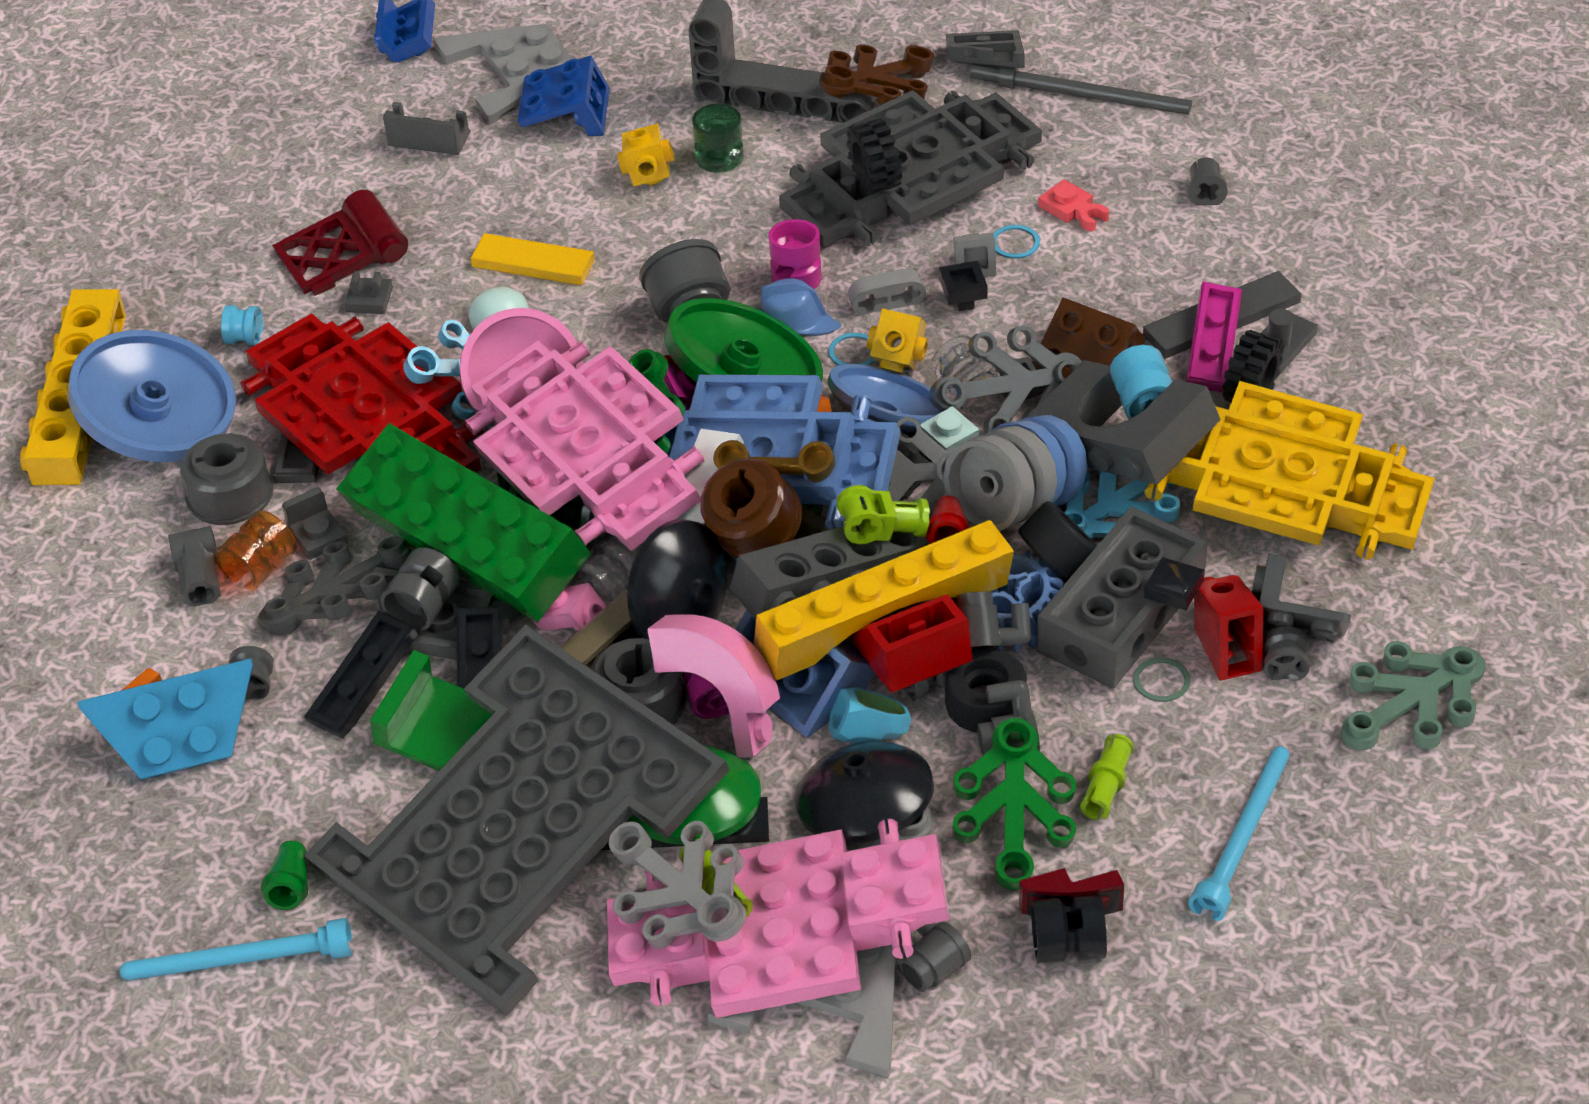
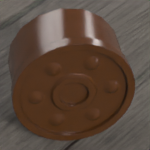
[700,458,802,559]

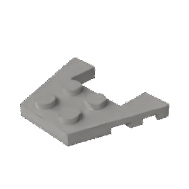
[433,24,572,125]
[707,945,896,1078]

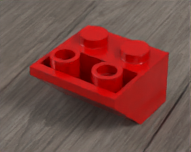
[850,594,972,693]

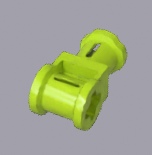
[836,485,930,544]

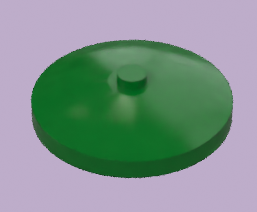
[664,298,823,383]

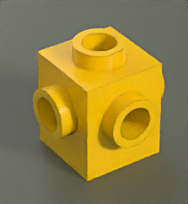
[617,123,675,187]
[866,308,928,374]

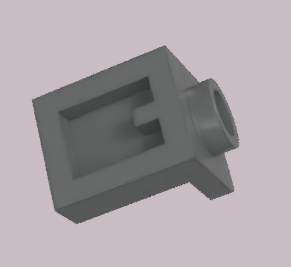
[282,487,348,560]

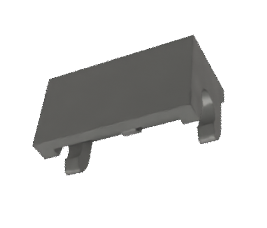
[383,102,471,155]

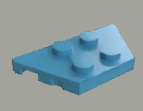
[77,658,253,780]

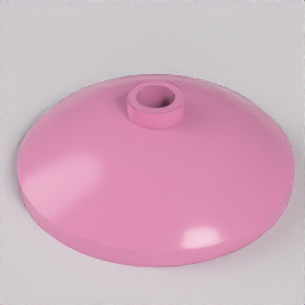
[459,308,584,426]

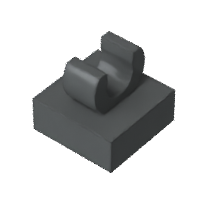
[344,271,393,314]

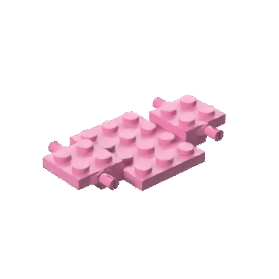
[464,340,705,551]
[607,819,950,1018]

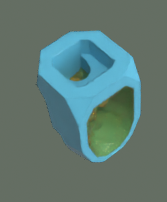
[828,687,911,744]

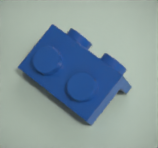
[374,0,435,62]

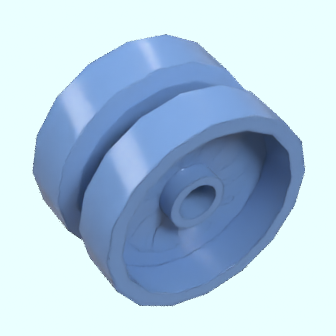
[989,415,1088,507]

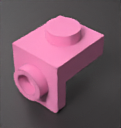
[532,583,606,632]

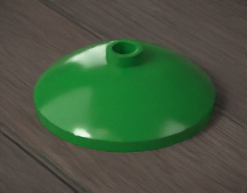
[628,745,761,845]

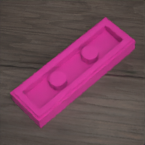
[1185,281,1242,392]

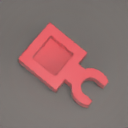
[1038,179,1109,232]

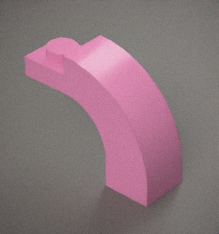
[648,614,780,758]

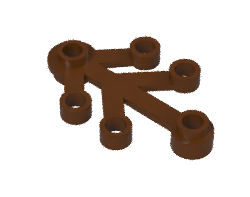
[819,44,934,105]

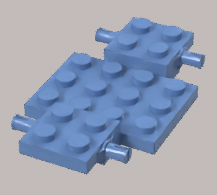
[665,375,901,529]

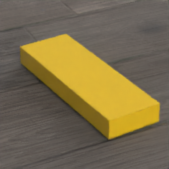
[470,233,595,285]

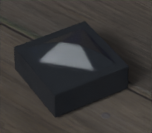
[1144,557,1204,610]

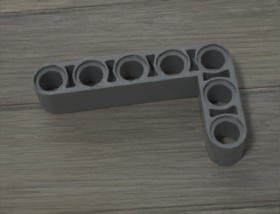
[688,0,877,123]

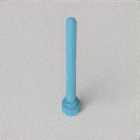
[1188,746,1290,921]
[119,918,352,980]

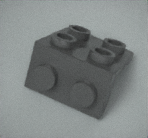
[1251,554,1351,642]

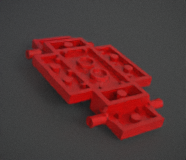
[240,313,484,475]

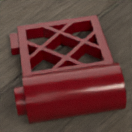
[272,189,409,296]

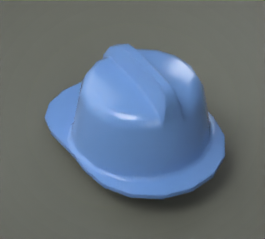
[760,278,842,335]

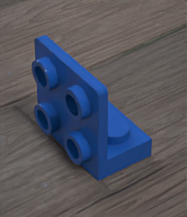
[518,55,610,136]

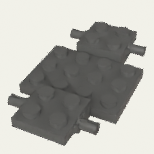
[779,90,1042,248]

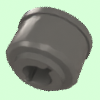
[639,239,731,323]
[180,433,274,525]
[591,638,686,725]

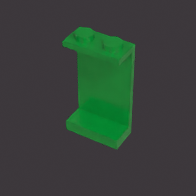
[370,650,492,771]

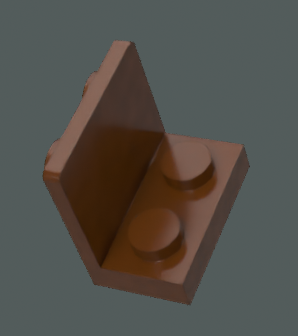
[1032,297,1146,379]

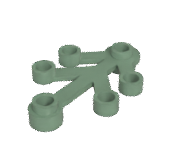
[1341,641,1485,750]

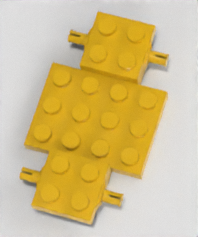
[1144,381,1435,560]

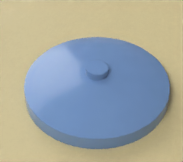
[67,330,236,462]

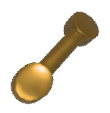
[713,440,836,483]

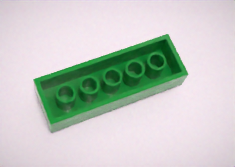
[336,423,591,623]

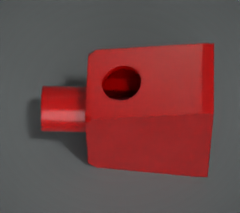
[1194,575,1263,681]

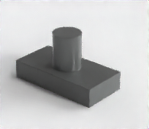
[1261,309,1318,380]

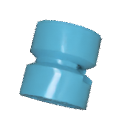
[1110,345,1173,419]

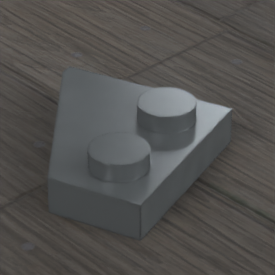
[946,30,1025,68]

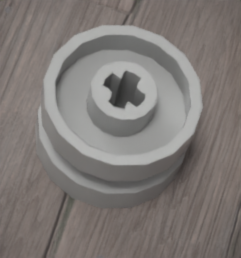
[943,426,1057,532]

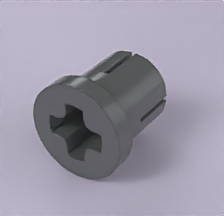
[1188,157,1228,205]

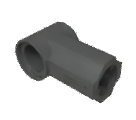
[168,526,221,607]

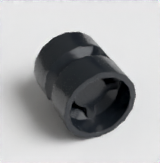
[1031,895,1107,964]

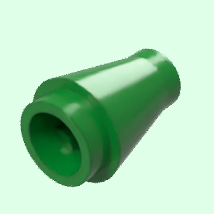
[261,840,308,910]

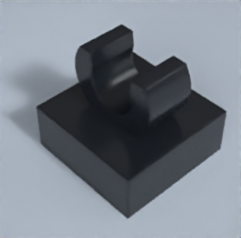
[939,260,988,311]

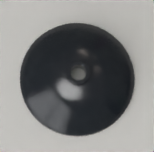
[627,519,727,639]
[795,741,934,843]

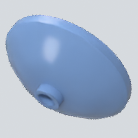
[828,364,943,433]

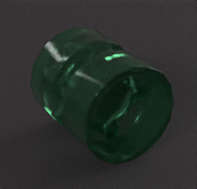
[692,103,744,173]

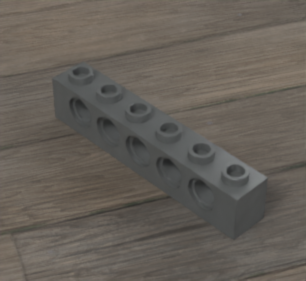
[729,500,970,620]

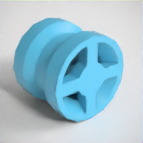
[221,305,263,345]

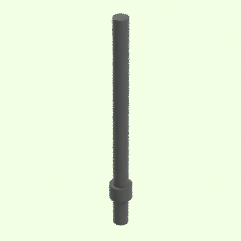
[970,63,1192,115]

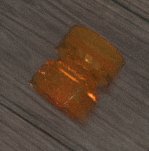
[214,510,297,591]

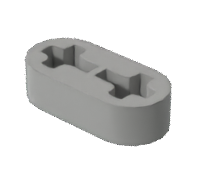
[848,269,926,315]

